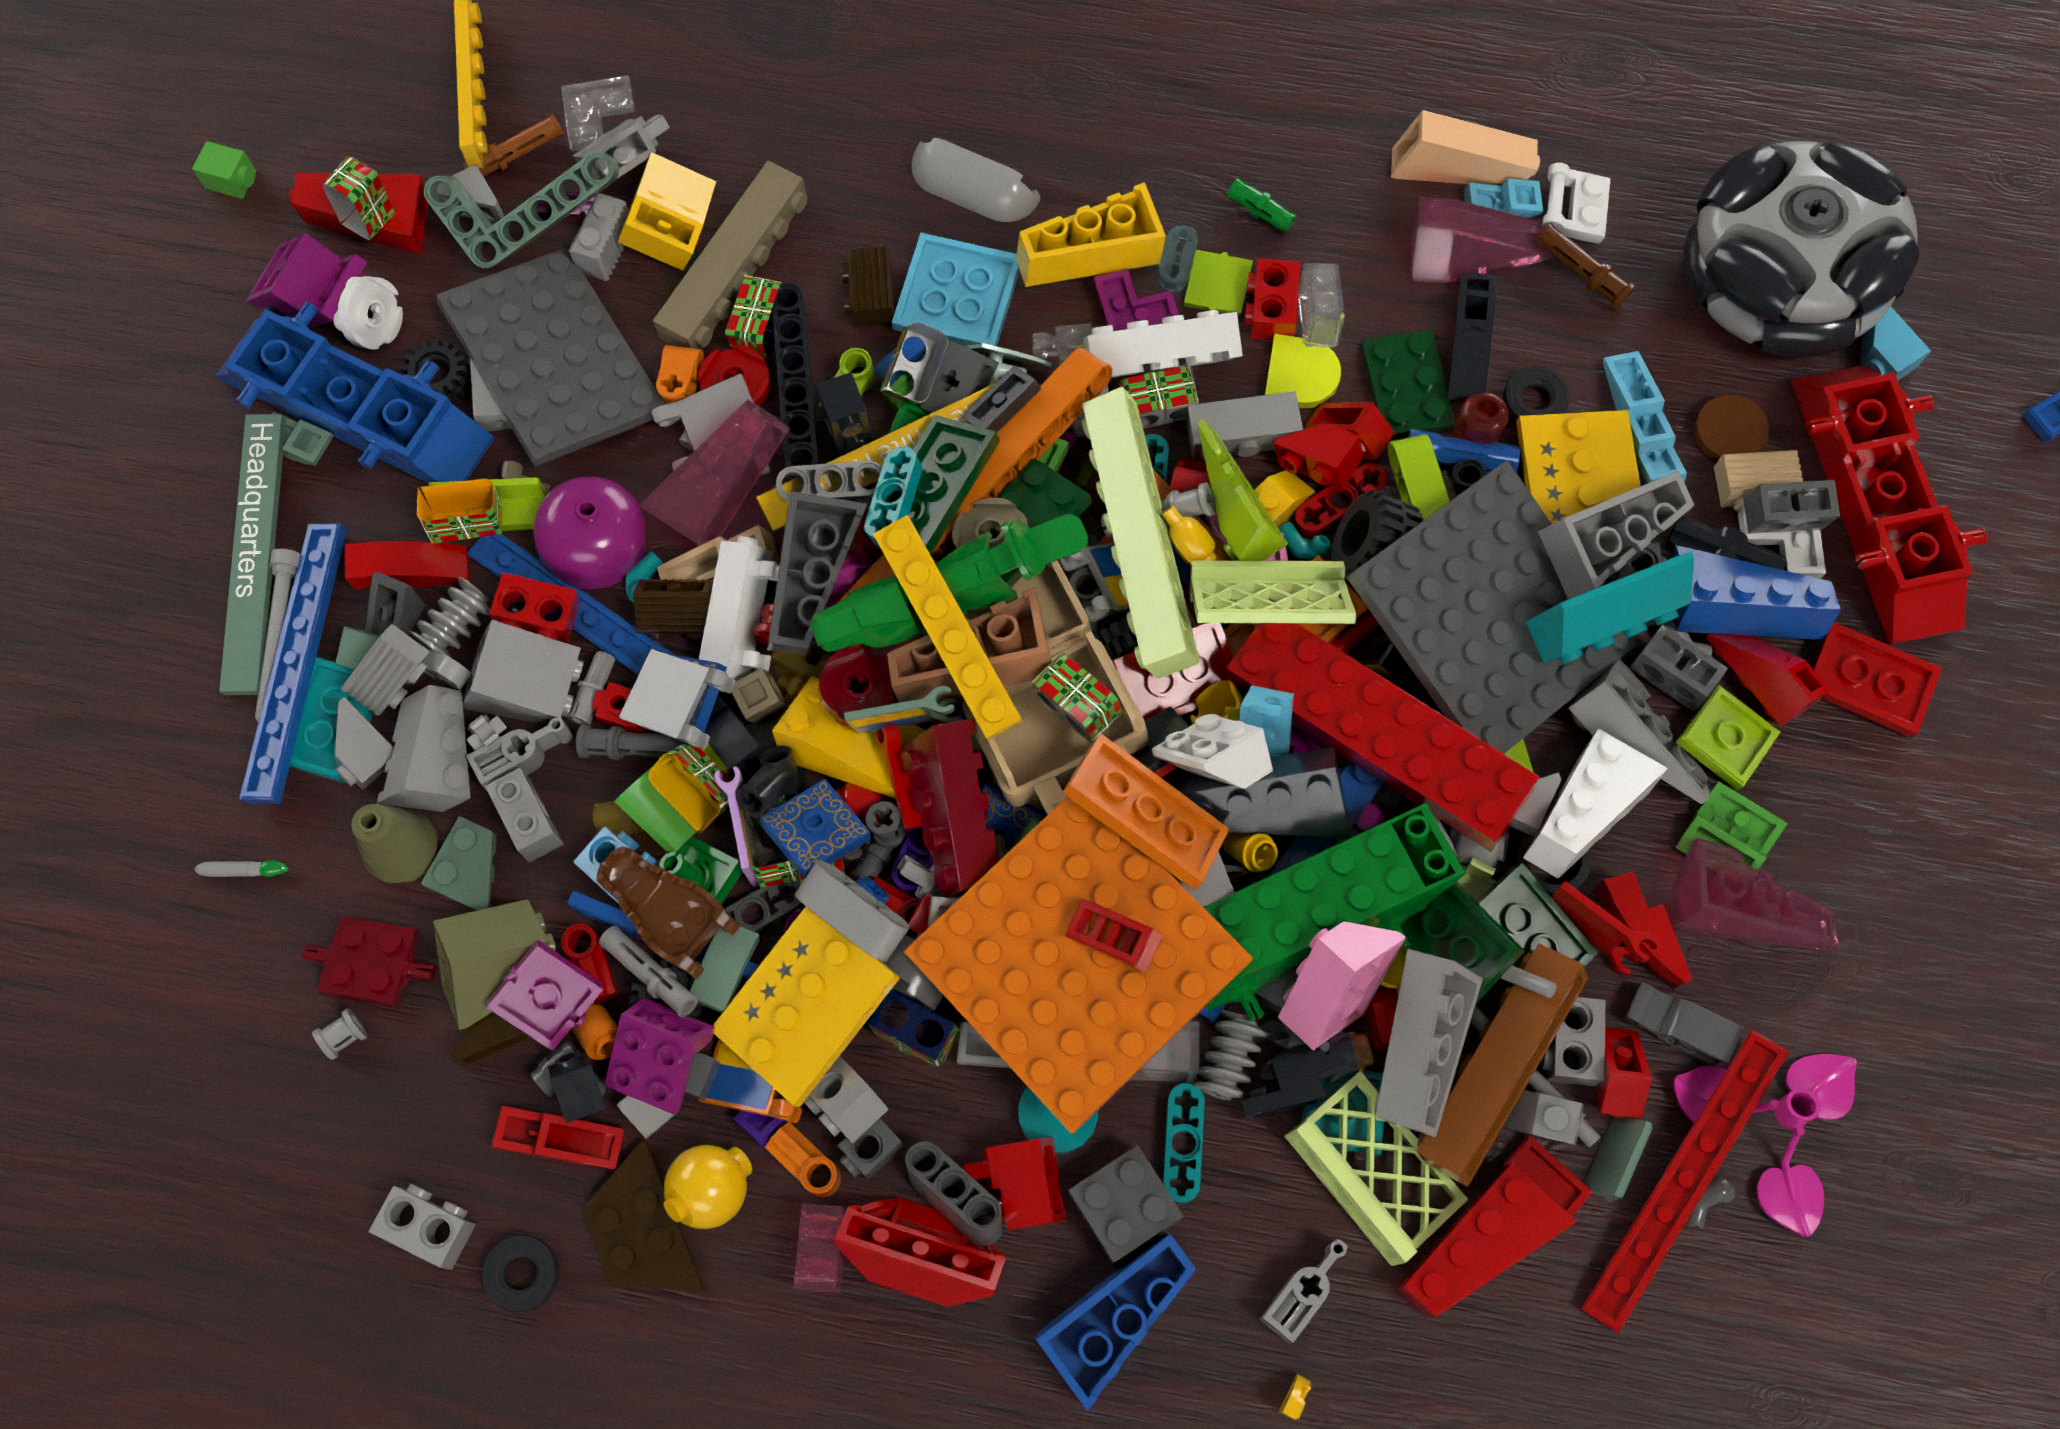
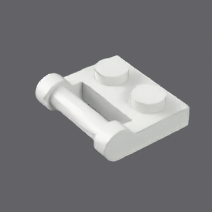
[1542,163,1610,244]

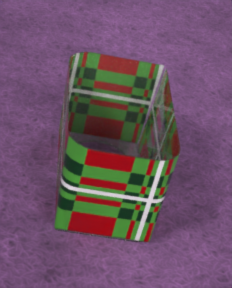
[742,796,800,889]

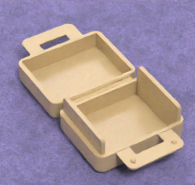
[928,561,1148,814]

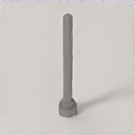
[255,549,301,722]

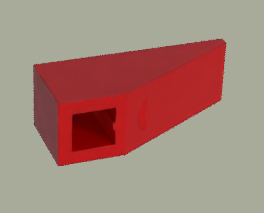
[1706,633,1831,726]

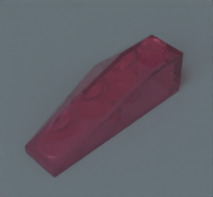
[1411,197,1553,283]
[1671,838,1838,951]

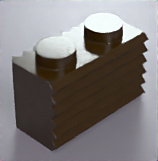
[841,245,895,327]
[633,579,714,639]

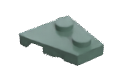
[421,816,497,911]

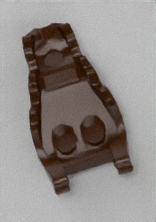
[595,846,741,979]

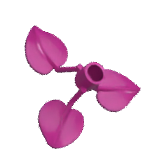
[1673,1054,1857,1237]

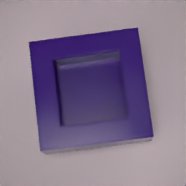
[733,1111,788,1149]

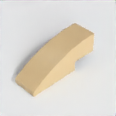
[657,525,780,580]

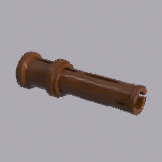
[1535,223,1636,311]

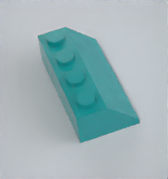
[1526,551,1694,665]

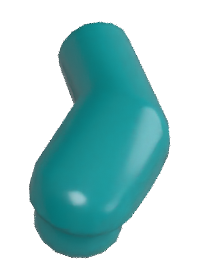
[1279,522,1331,560]
[626,551,664,602]

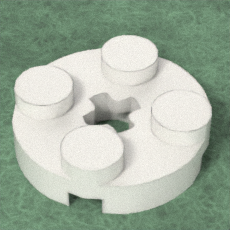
[334,276,403,350]

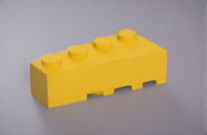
[1016,182,1166,287]

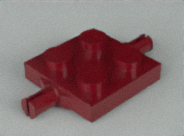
[302,916,437,1008]

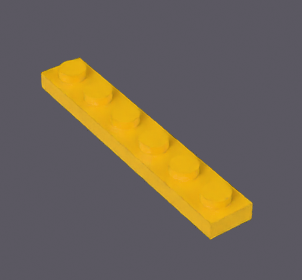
[454,0,488,168]
[873,515,1023,741]

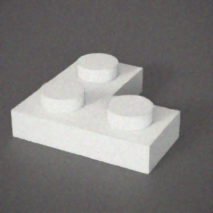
[1738,505,1826,579]

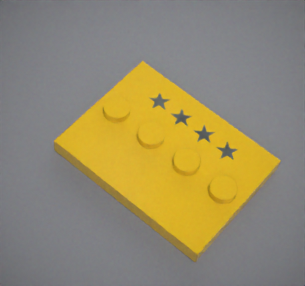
[1516,410,1641,524]
[713,907,900,1107]

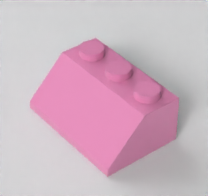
[1278,921,1406,1050]

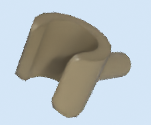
[501,461,551,493]

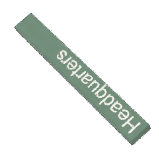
[219,414,286,695]

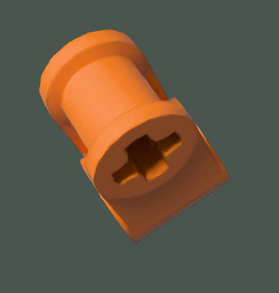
[656,345,704,405]

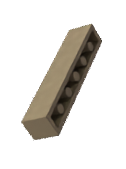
[653,161,807,349]

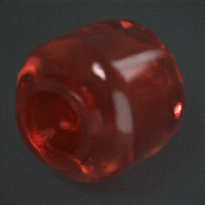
[1457,392,1509,444]

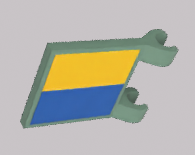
[844,686,962,734]

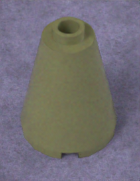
[352,804,439,884]

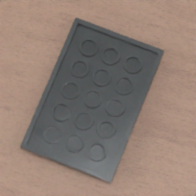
[436,248,665,467]

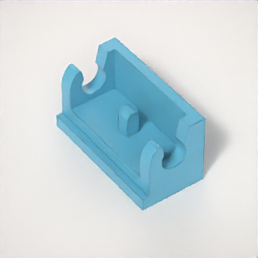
[1240,686,1294,758]

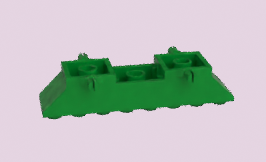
[1204,803,1465,1022]

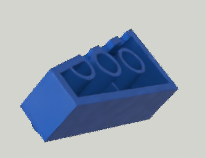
[1670,545,1841,640]
[1033,1232,1196,1412]

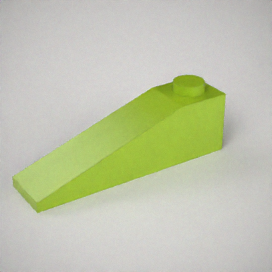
[1197,419,1288,561]

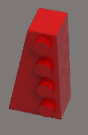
[1396,1162,1577,1319]

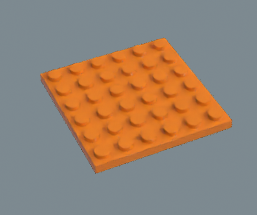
[904,797,1253,1134]

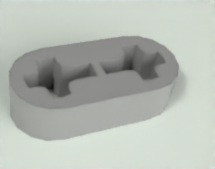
[422,649,472,690]

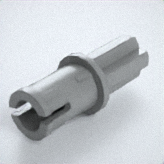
[567,651,615,725]

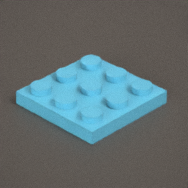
[892,233,1020,346]

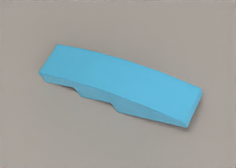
[1603,351,1687,484]

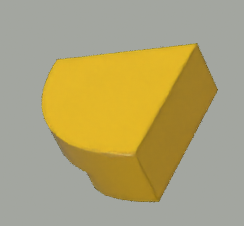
[1279,1374,1311,1420]

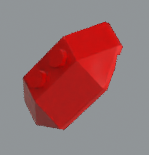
[834,1197,1006,1307]

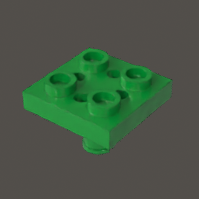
[659,837,743,904]

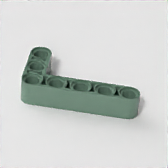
[424,153,619,268]

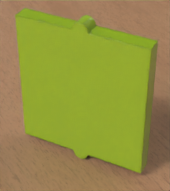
[1184,250,1253,317]

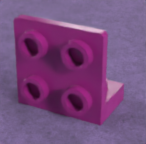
[605,998,715,1114]

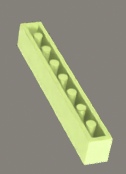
[1082,387,1200,679]

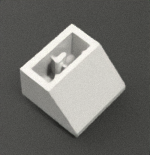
[1152,714,1273,789]

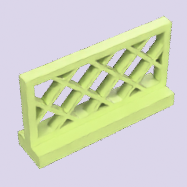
[1189,560,1356,624]
[1284,1071,1468,1266]

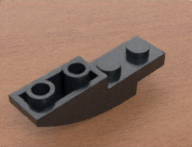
[1448,273,1497,402]

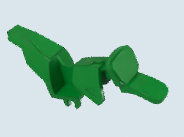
[810,514,1088,652]

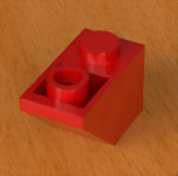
[1274,423,1363,489]

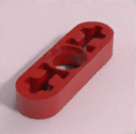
[1294,463,1388,538]

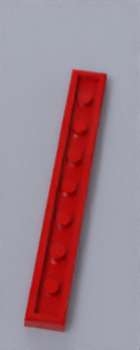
[1581,1030,1789,1334]

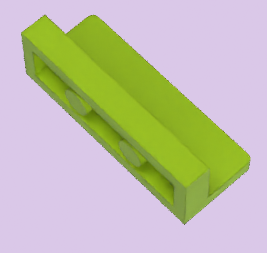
[429,477,547,531]

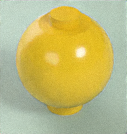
[664,1145,752,1229]

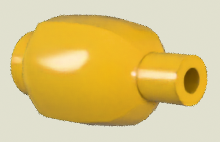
[1161,505,1217,565]

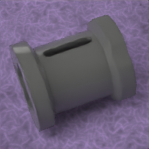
[866,801,907,848]

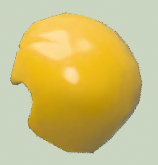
[1190,681,1244,725]

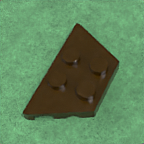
[582,1141,705,1291]

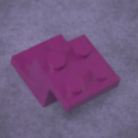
[246,233,367,329]

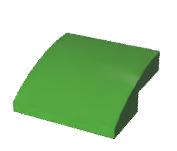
[614,767,697,853]
[1675,780,1788,890]

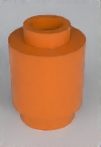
[571,1002,618,1060]

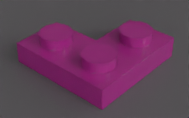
[1093,269,1179,331]

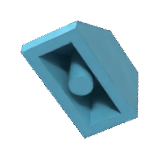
[1860,306,1931,380]

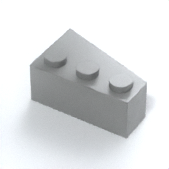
[376,685,470,812]

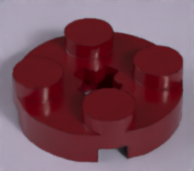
[818,647,895,726]

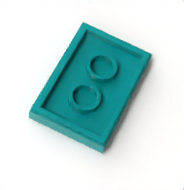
[290,657,374,783]

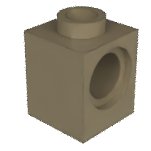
[732,667,789,723]

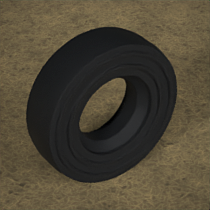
[1503,366,1570,424]
[482,1235,560,1312]

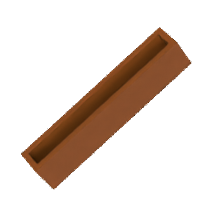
[1416,943,1589,1187]

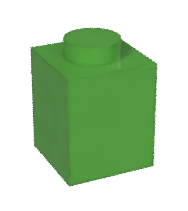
[192,141,257,199]

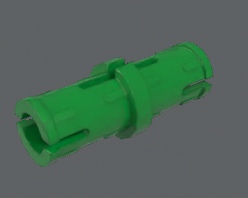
[1227,177,1297,234]

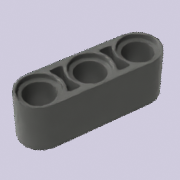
[905,1141,1003,1246]

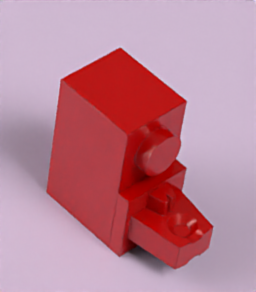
[963,1137,1067,1230]

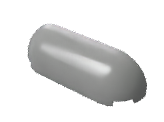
[912,138,1040,222]

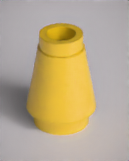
[1223,832,1278,872]

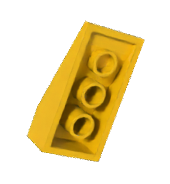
[772,676,926,799]

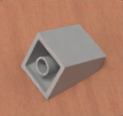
[462,620,583,725]

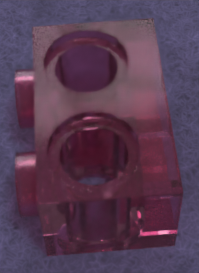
[793,1203,847,1295]

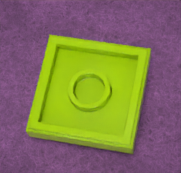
[1675,685,1780,791]

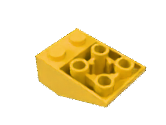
[617,152,716,271]

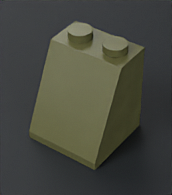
[433,899,556,1030]

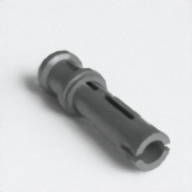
[576,724,684,760]

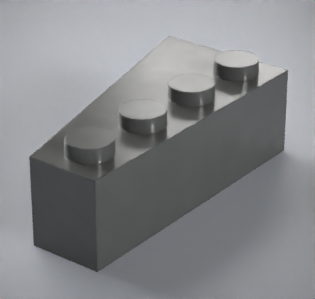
[767,491,867,656]

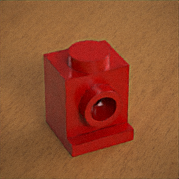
[592,682,647,733]

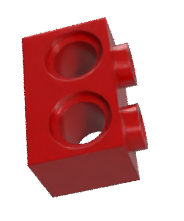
[1244,258,1300,341]
[489,572,580,643]

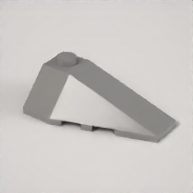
[1569,659,1713,804]

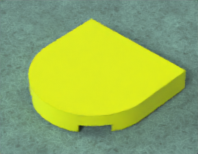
[1265,334,1341,408]

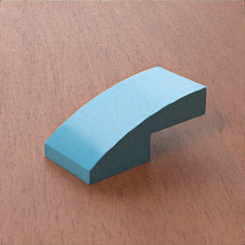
[1463,178,1543,221]

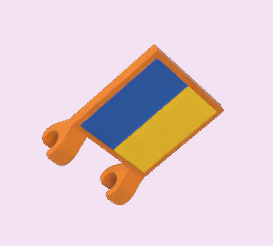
[699,1039,802,1123]

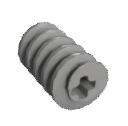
[409,577,490,658]
[1194,1010,1267,1101]

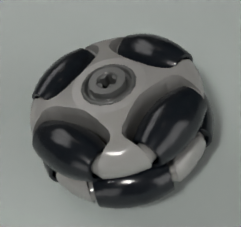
[1683,141,1920,357]

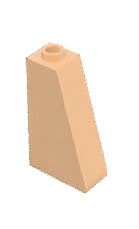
[1391,110,1540,186]

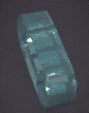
[1158,225,1198,292]

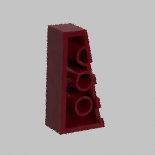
[901,718,999,898]

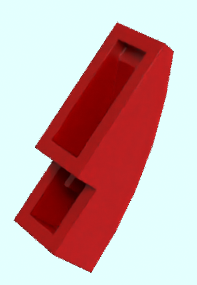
[345,541,470,590]
[1594,871,1693,990]
[490,1106,624,1170]

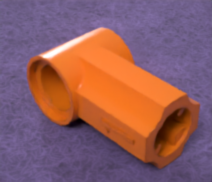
[765,1122,841,1198]

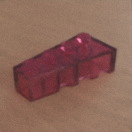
[638,399,790,546]

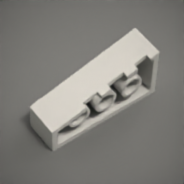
[1083,310,1243,378]
[1523,728,1668,878]

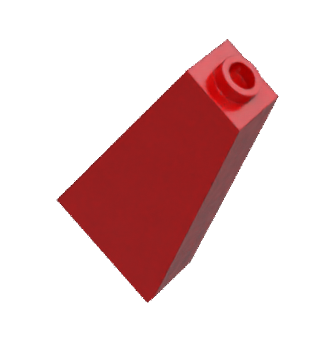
[289,173,429,254]

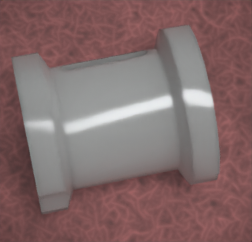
[312,1008,368,1060]

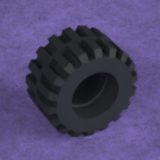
[1331,490,1423,582]

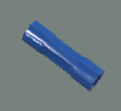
[1408,429,1521,475]

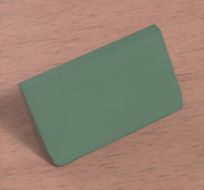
[1584,1117,1653,1202]

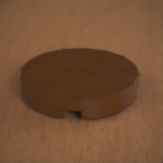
[1693,394,1770,459]

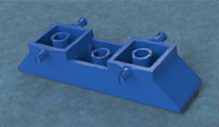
[215,301,495,484]

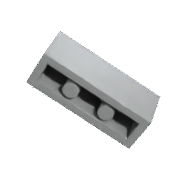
[1186,391,1303,461]

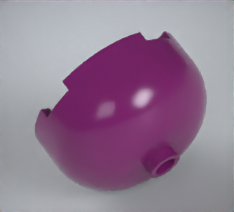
[533,476,647,589]

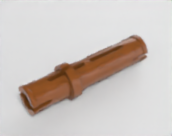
[462,114,564,177]

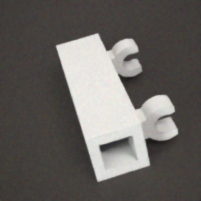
[699,536,779,681]

